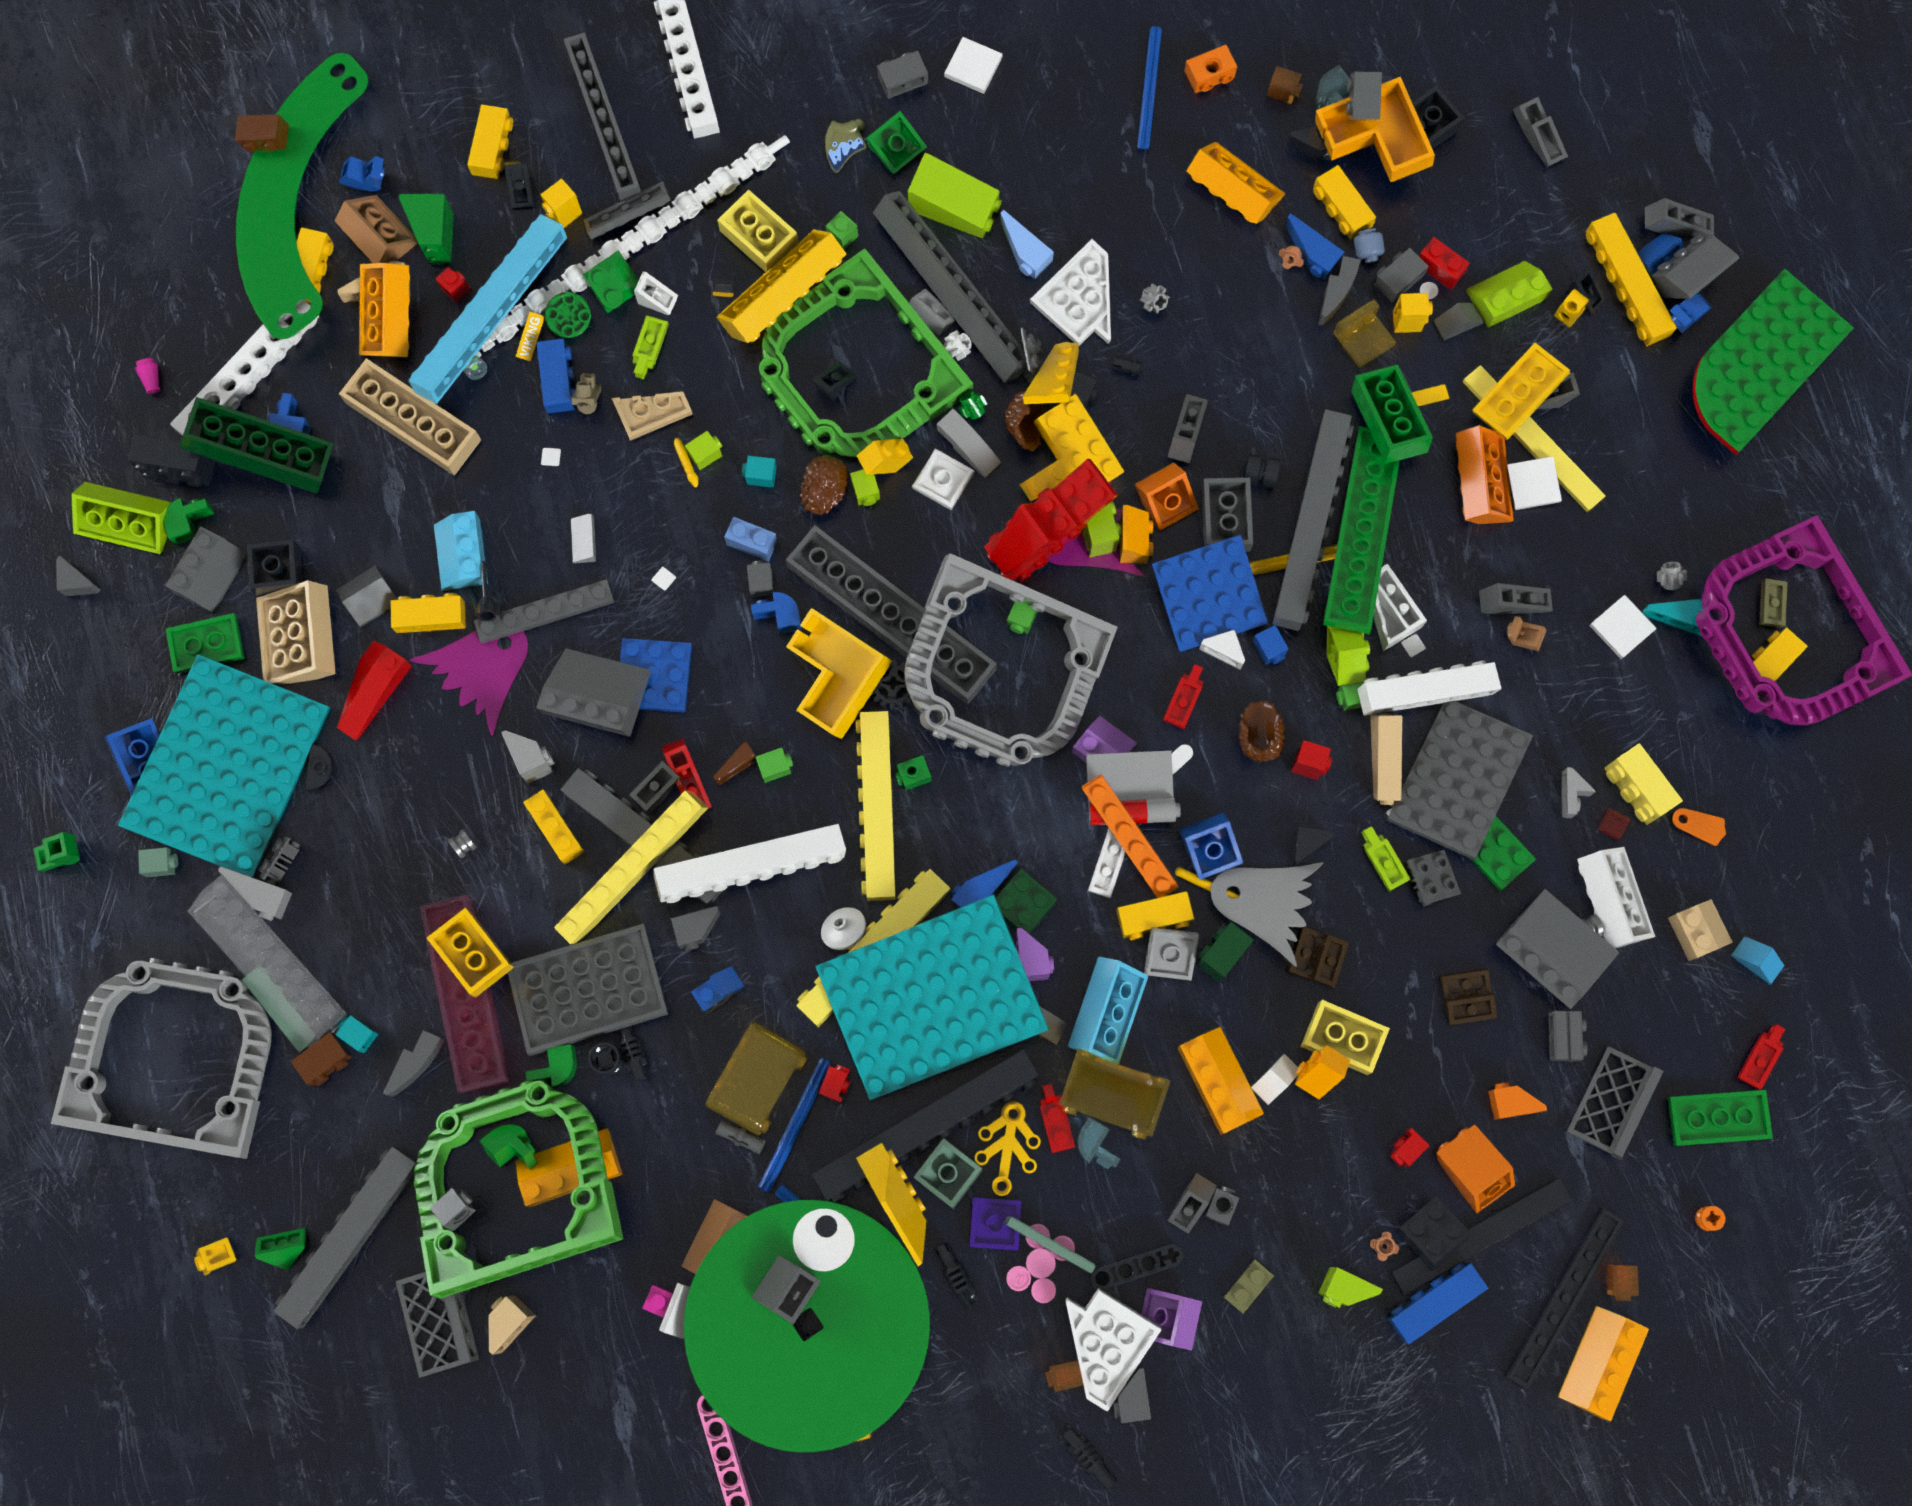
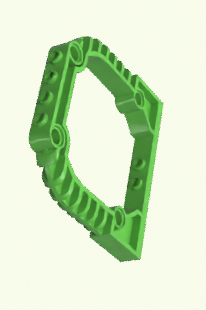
[759,249,973,458]
[414,1081,623,1299]

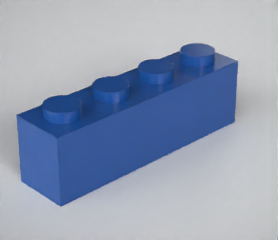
[1387,1262,1488,1345]

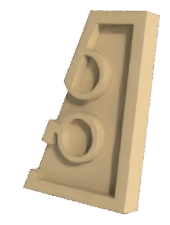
[612,392,693,441]

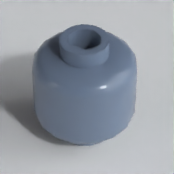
[1354,229,1385,263]

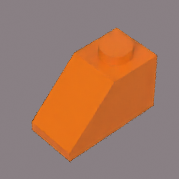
[1488,1082,1547,1120]

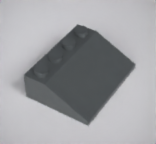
[536,649,651,737]
[1496,889,1619,1009]

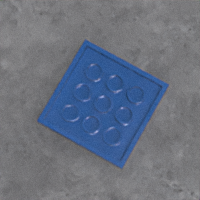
[1151,535,1268,652]

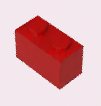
[1419,237,1470,290]
[1291,740,1333,780]

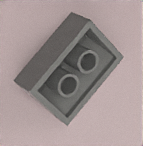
[1651,234,1739,299]
[165,527,248,614]

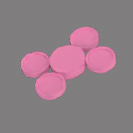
[1006,1224,1075,1303]

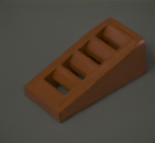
[713,741,756,785]

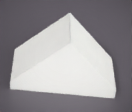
[634,272,678,315]
[1199,630,1245,670]
[1251,1054,1298,1105]

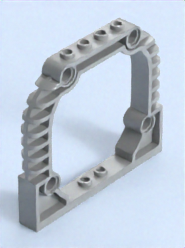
[905,553,1118,767]
[51,958,272,1159]

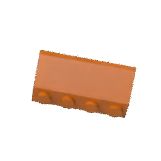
[1456,425,1514,524]

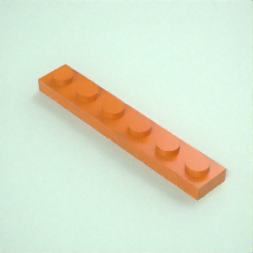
[1082,773,1179,898]

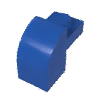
[339,156,385,192]
[1670,292,1713,333]
[269,393,311,435]
[751,592,802,634]

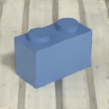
[724,517,778,562]

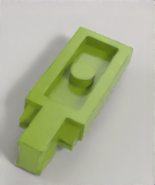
[633,316,669,380]
[1361,826,1410,892]

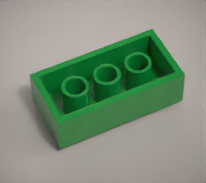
[1351,365,1433,464]

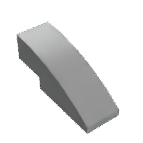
[937,409,1001,478]

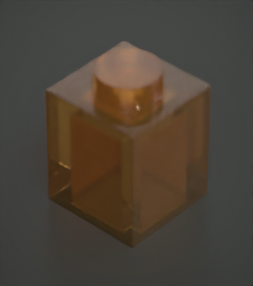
[1267,66,1303,104]
[1607,1265,1639,1301]
[1045,1359,1084,1392]

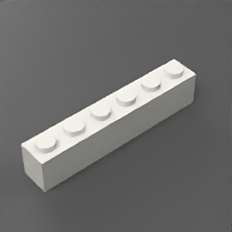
[1357,661,1502,716]

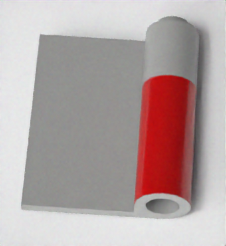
[1086,750,1180,826]

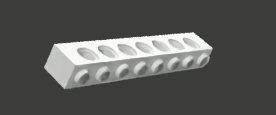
[654,0,720,139]
[170,300,319,436]

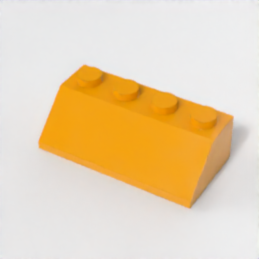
[1186,142,1285,224]
[359,263,410,357]
[1178,1027,1264,1135]
[515,1128,623,1207]
[1558,1306,1649,1421]

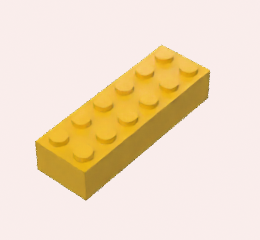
[716,229,846,343]

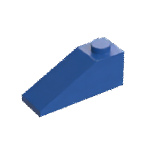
[1285,213,1344,280]
[951,860,1018,908]

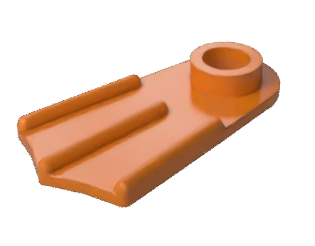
[1672,808,1726,846]

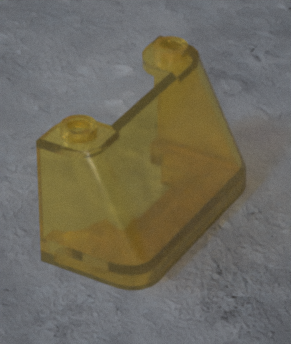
[705,1021,808,1136]
[1059,1048,1170,1140]

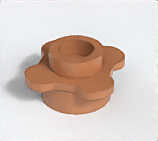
[1279,246,1304,269]
[1370,1232,1399,1261]

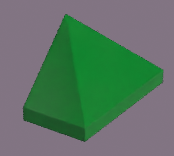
[255,1228,307,1271]

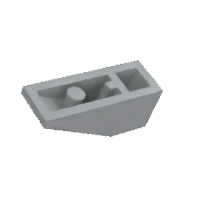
[218,866,292,921]

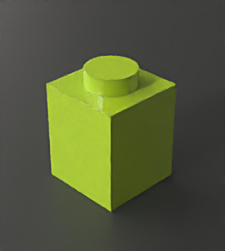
[685,431,722,471]
[850,470,880,506]

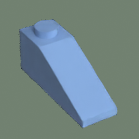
[1000,210,1054,279]

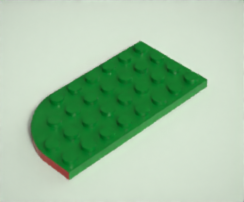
[1693,269,1854,455]

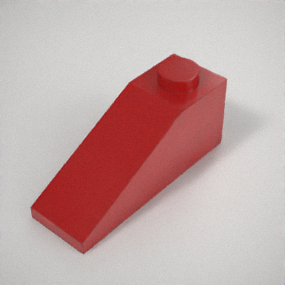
[662,738,712,809]

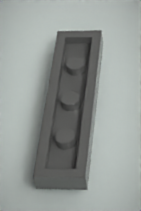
[584,181,671,239]

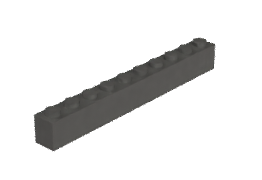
[873,191,1027,383]
[1272,409,1354,631]

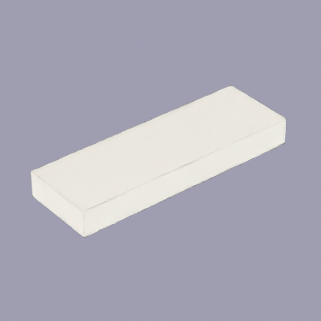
[1088,828,1125,898]

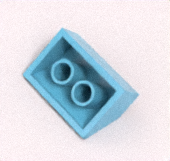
[434,511,488,591]

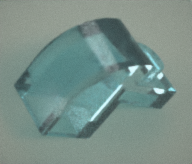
[1315,65,1349,109]
[1077,1117,1121,1169]

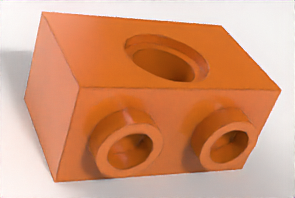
[1184,45,1237,93]

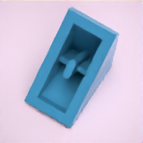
[1730,936,1785,985]

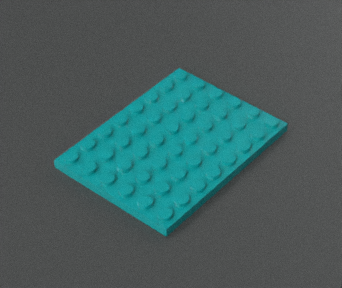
[118,654,330,878]
[815,894,1049,1100]

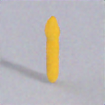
[674,438,698,487]

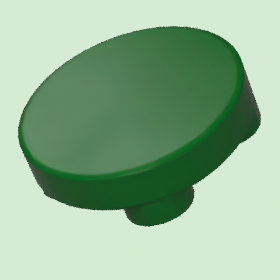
[545,292,591,338]

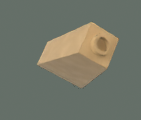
[1370,713,1402,805]

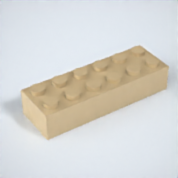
[339,358,481,476]

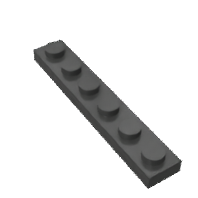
[474,579,615,644]

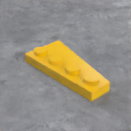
[1023,342,1079,404]

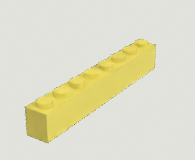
[856,711,896,901]
[554,791,708,944]
[796,869,951,1027]

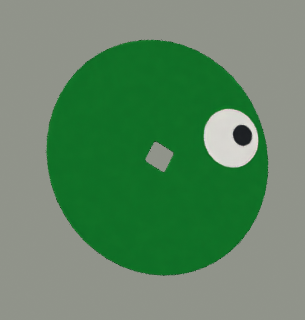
[684,1200,930,1452]

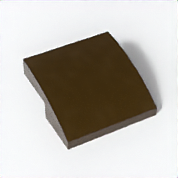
[1286,927,1349,988]
[1440,968,1497,1025]

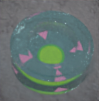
[463,356,487,380]

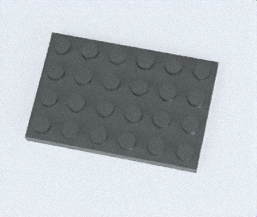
[1387,701,1533,860]
[508,923,668,1056]

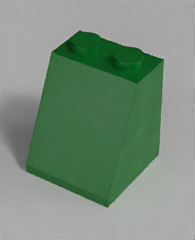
[399,194,454,265]

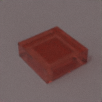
[1597,808,1630,841]

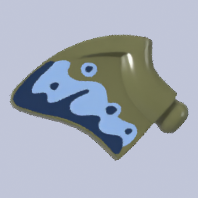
[825,118,866,173]

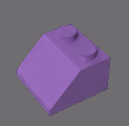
[1072,716,1137,763]
[1016,928,1054,981]
[1141,1288,1202,1351]

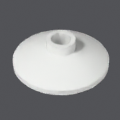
[821,907,866,950]

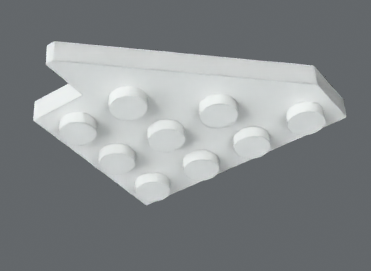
[1030,239,1111,346]
[1065,1288,1161,1411]

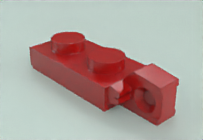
[1163,664,1203,730]
[1737,1024,1785,1090]
[1039,1084,1075,1153]

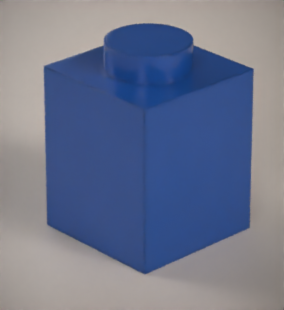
[1252,625,1289,665]

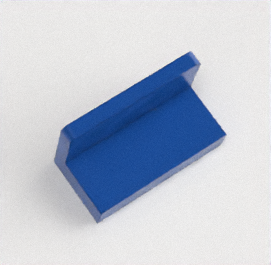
[1637,233,1684,282]

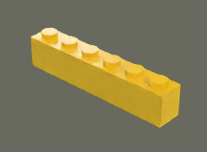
[1586,213,1677,347]

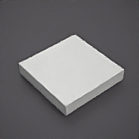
[944,37,1002,94]
[912,449,974,510]
[1507,456,1562,510]
[1589,595,1657,659]
[659,1283,690,1339]

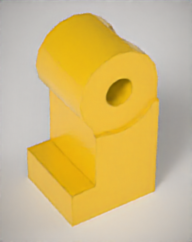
[1554,289,1589,328]

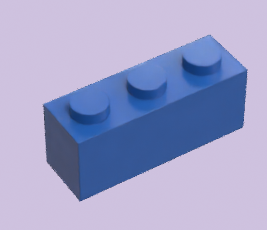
[536,339,575,414]

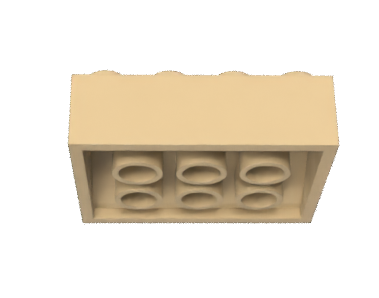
[256,580,335,686]

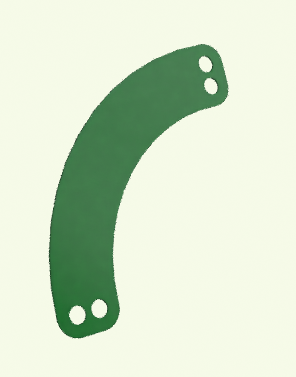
[236,53,368,339]

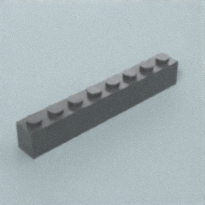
[564,32,641,201]
[560,768,723,907]
[273,1147,417,1329]

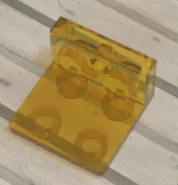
[1333,300,1396,368]

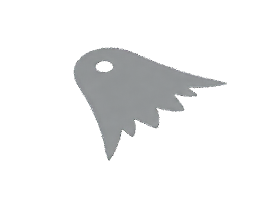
[1211,862,1323,967]

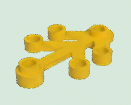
[974,1102,1041,1196]

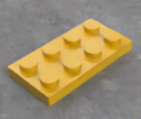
[1472,343,1570,440]

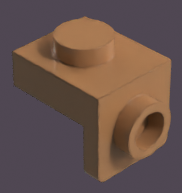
[1507,616,1547,651]

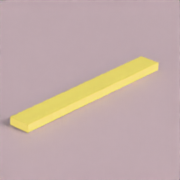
[1463,365,1605,512]

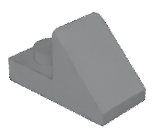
[1562,767,1595,818]

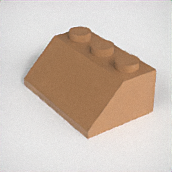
[335,195,418,264]
[682,1199,748,1274]

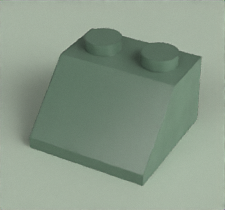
[913,1138,982,1209]

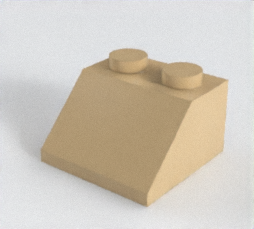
[1668,899,1733,961]
[489,1296,536,1355]

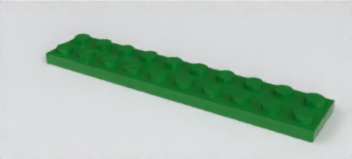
[1323,426,1400,634]

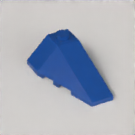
[105,718,160,796]

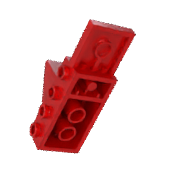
[984,459,1118,584]

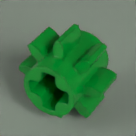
[957,391,987,420]

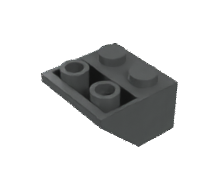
[752,1255,821,1325]

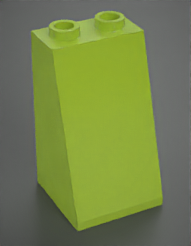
[908,153,1002,239]

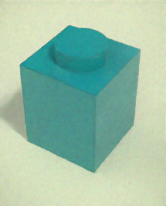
[742,456,777,488]
[336,1015,378,1053]

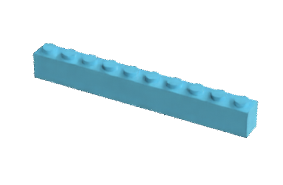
[408,214,567,404]

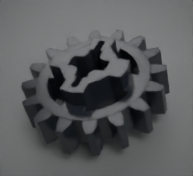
[870,660,911,711]

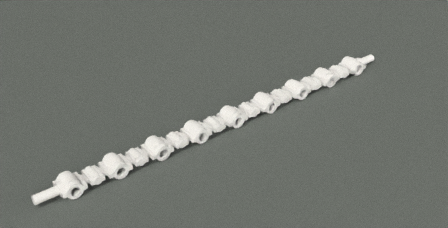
[467,135,790,366]

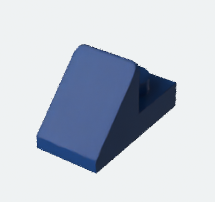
[691,966,745,1012]

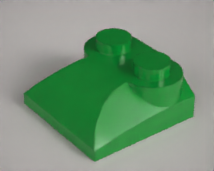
[865,111,927,174]
[582,250,639,313]

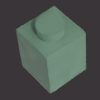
[138,848,178,877]

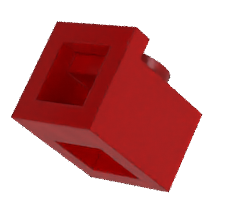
[435,267,472,304]
[819,1065,851,1104]
[1390,1128,1430,1167]

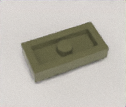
[1759,578,1787,628]
[1223,1259,1274,1314]

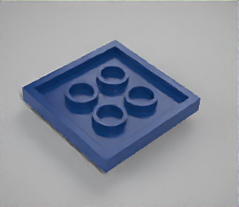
[620,638,692,713]

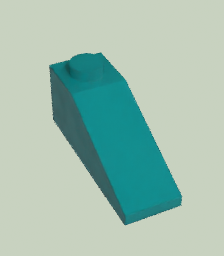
[1642,599,1714,636]

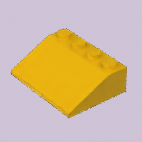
[856,1143,926,1266]

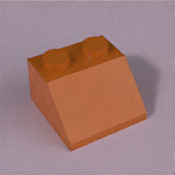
[1135,463,1199,531]

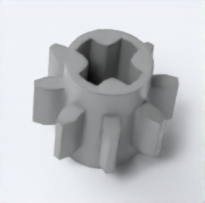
[1140,284,1170,313]
[1657,562,1687,590]

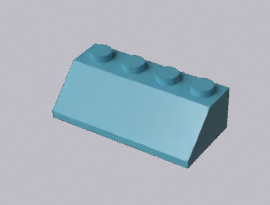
[1067,956,1148,1066]

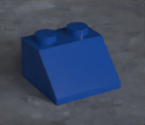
[1179,813,1243,880]

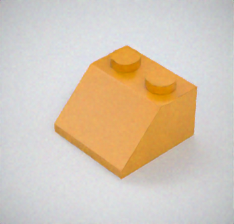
[1120,505,1153,563]

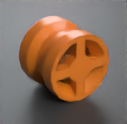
[1695,1206,1725,1231]

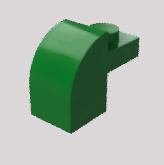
[164,498,214,545]
[33,832,80,872]
[526,1044,577,1088]
[480,1125,537,1170]

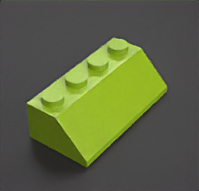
[72,482,172,554]

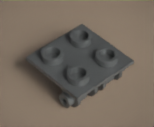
[1020,328,1044,384]
[259,836,300,885]
[1406,850,1461,906]

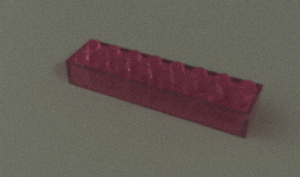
[420,895,511,1095]

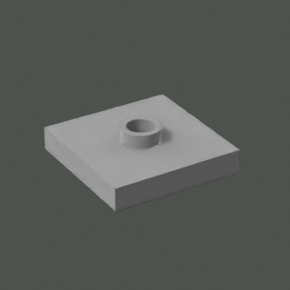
[1144,927,1199,981]

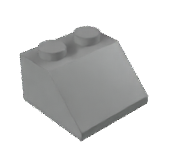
[501,730,555,784]

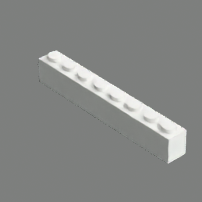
[654,824,846,903]

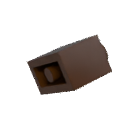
[235,114,289,152]
[290,1032,352,1086]

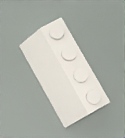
[1577,847,1655,948]

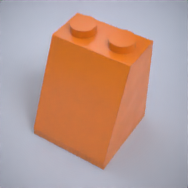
[1436,1124,1515,1214]

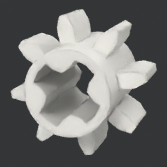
[944,330,972,361]

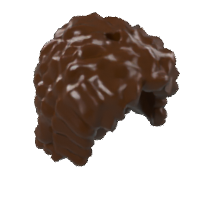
[1005,390,1047,451]
[799,455,849,515]
[1239,701,1285,763]

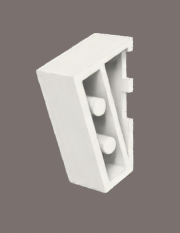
[1373,564,1427,652]

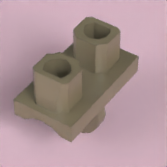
[571,373,601,414]

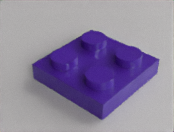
[970,1197,1022,1251]

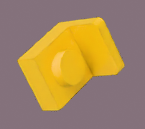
[194,1238,236,1275]

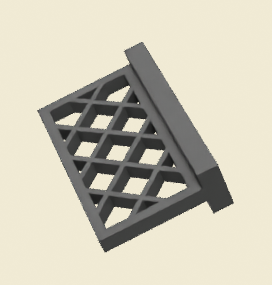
[1567,1046,1663,1160]
[396,1272,479,1378]

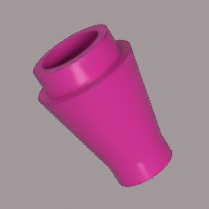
[135,358,160,394]

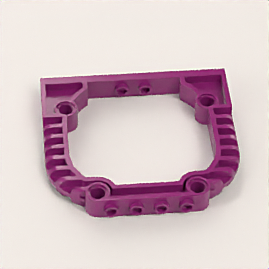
[1696,515,1912,725]

